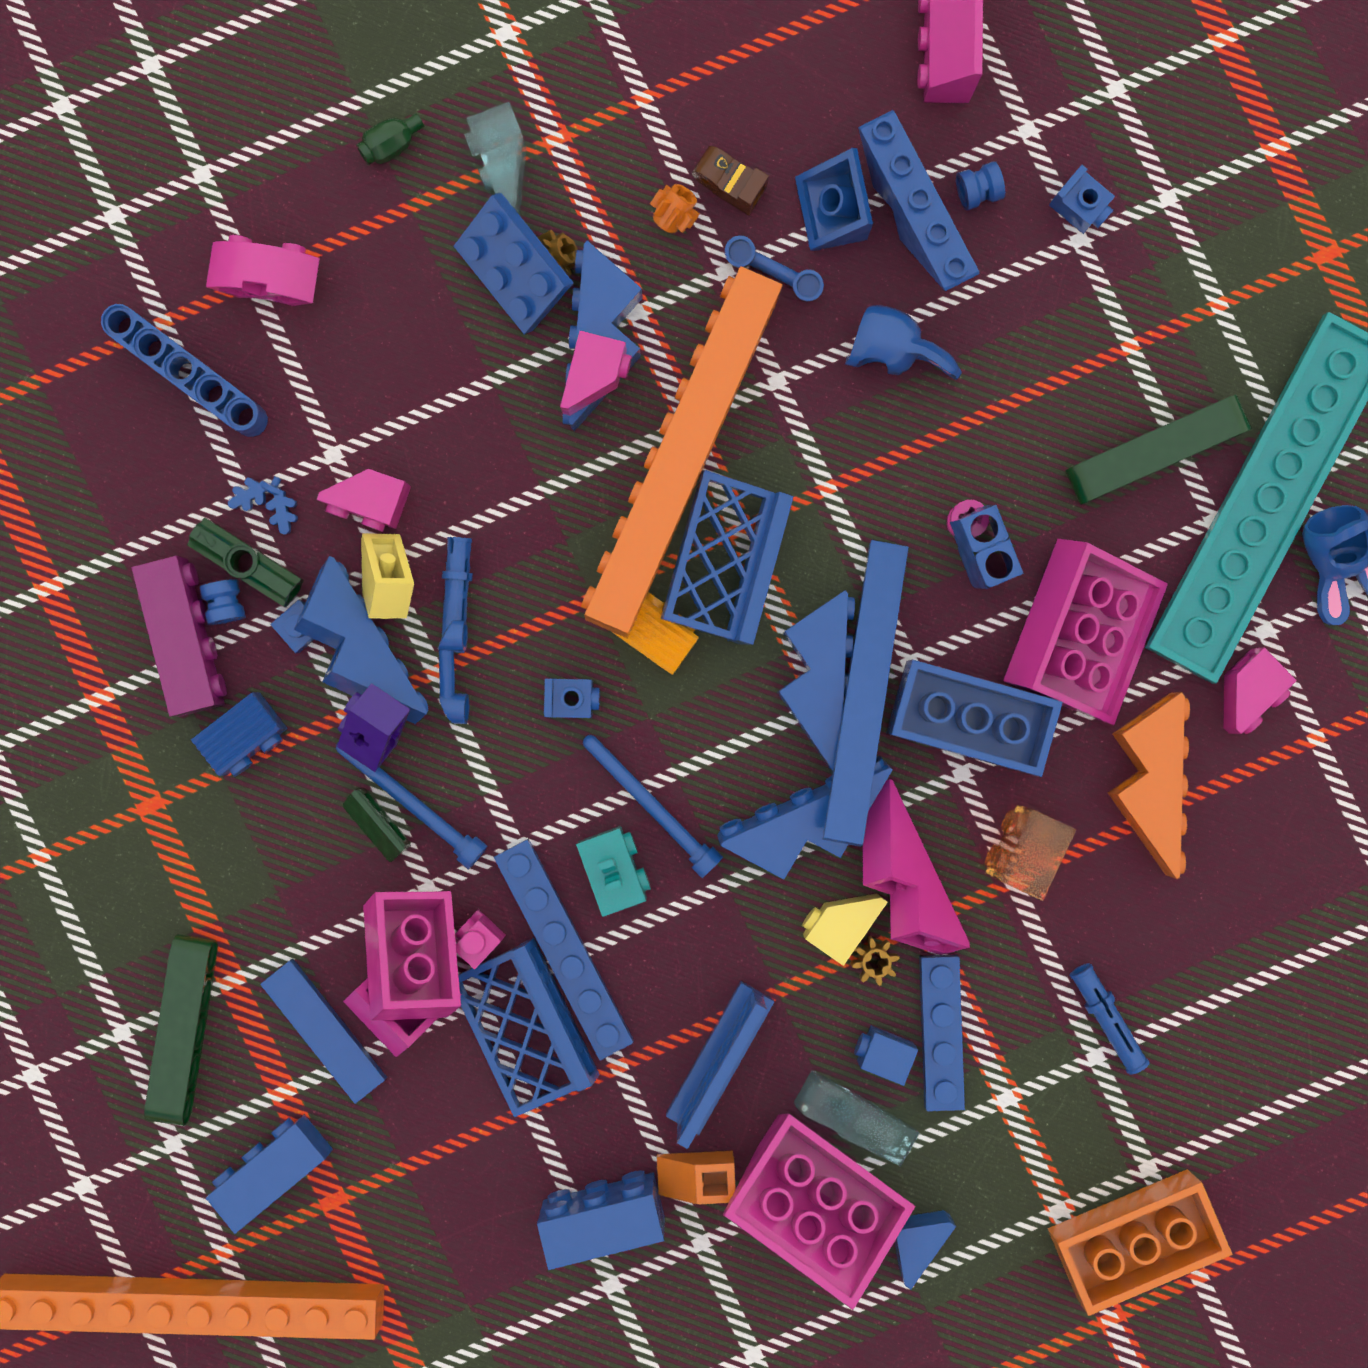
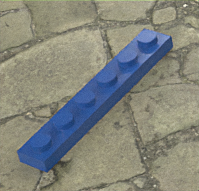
[494,838,634,1060]

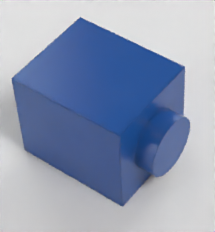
[854,1025,918,1086]

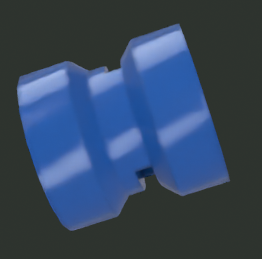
[956,161,1005,210]
[199,579,246,625]

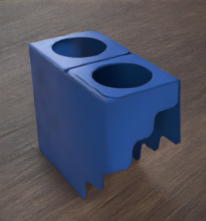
[950,505,1024,589]

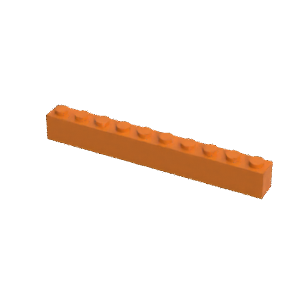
[581,266,783,639]
[0,1274,384,1340]

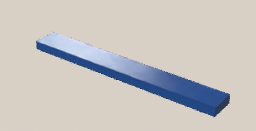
[822,540,909,847]

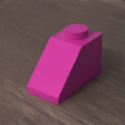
[560,331,632,416]

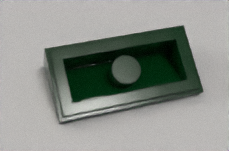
[343,788,411,862]

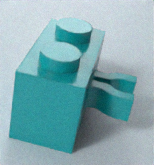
[576,826,651,917]

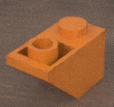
[657,1151,736,1204]

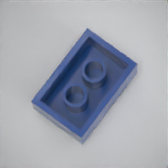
[537,1171,665,1270]

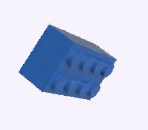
[886,660,1063,777]

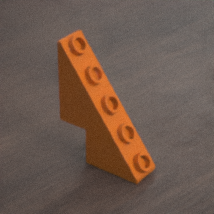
[1108,692,1190,879]

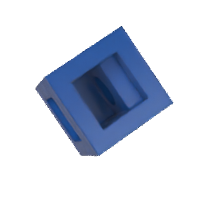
[1049,165,1115,234]
[544,679,600,718]

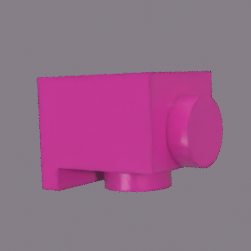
[455,909,506,970]

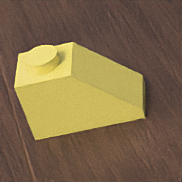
[361,533,414,619]
[802,894,888,966]

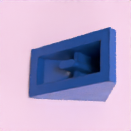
[895,1210,956,1290]

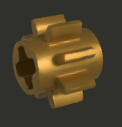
[538,230,578,276]
[850,936,900,986]

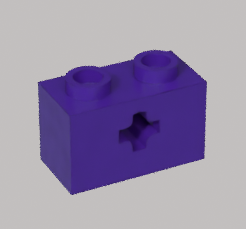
[337,683,411,772]

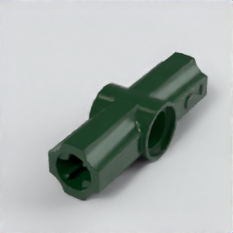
[187,518,304,607]

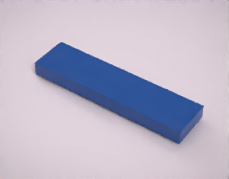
[260,959,387,1104]

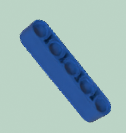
[101,304,268,437]

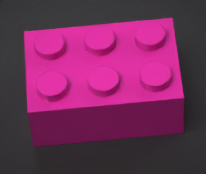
[363,891,461,1021]

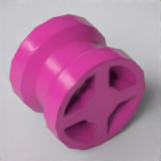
[946,500,989,538]

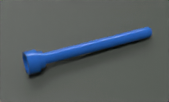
[583,735,723,878]
[336,743,488,870]

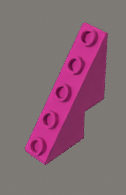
[863,779,970,955]

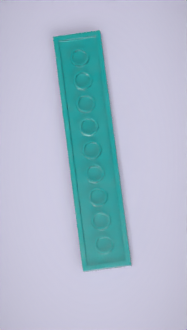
[1145,312,1368,684]

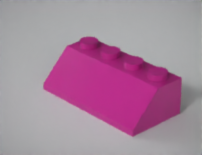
[917,0,983,103]

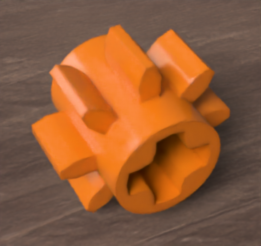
[650,184,700,233]

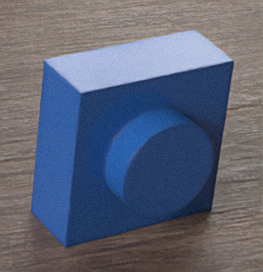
[270,599,315,653]

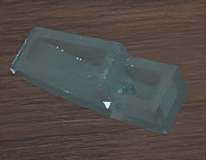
[793,1071,920,1166]

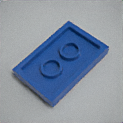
[454,193,573,334]

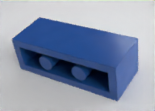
[206,1114,333,1234]

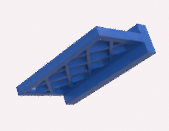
[661,470,794,645]
[458,938,600,1117]
[666,981,774,1149]

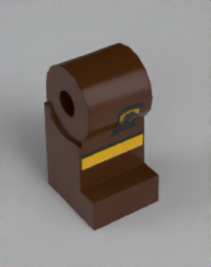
[692,146,769,216]

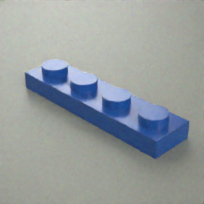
[919,954,965,1111]

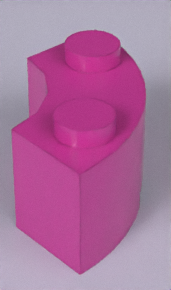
[206,235,320,306]

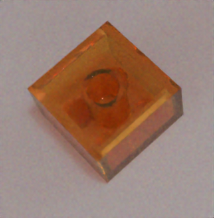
[985,805,1076,901]

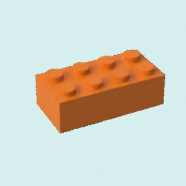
[1048,1169,1233,1316]

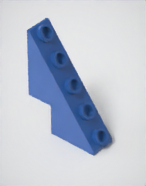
[858,110,980,291]
[563,240,643,432]
[294,556,428,724]
[777,590,855,773]
[717,757,893,879]

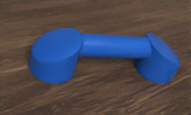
[725,235,824,302]
[438,620,470,724]

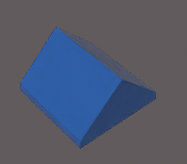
[795,148,873,251]

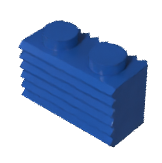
[191,692,288,777]

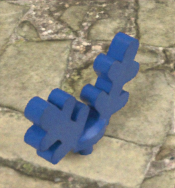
[228,476,298,535]

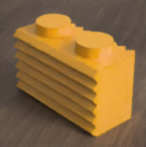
[612,592,699,675]

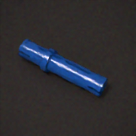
[441,537,473,653]
[1069,963,1150,1075]

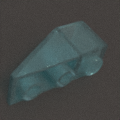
[464,102,527,215]

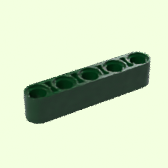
[1065,394,1252,505]
[144,934,218,1126]

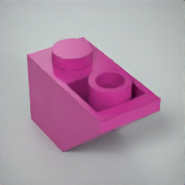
[317,469,411,532]
[1223,647,1297,734]

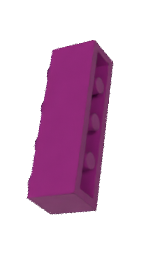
[131,556,227,717]

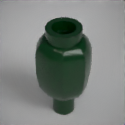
[356,113,425,165]

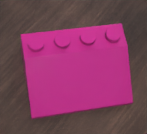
[1003,539,1168,725]
[723,1114,916,1310]

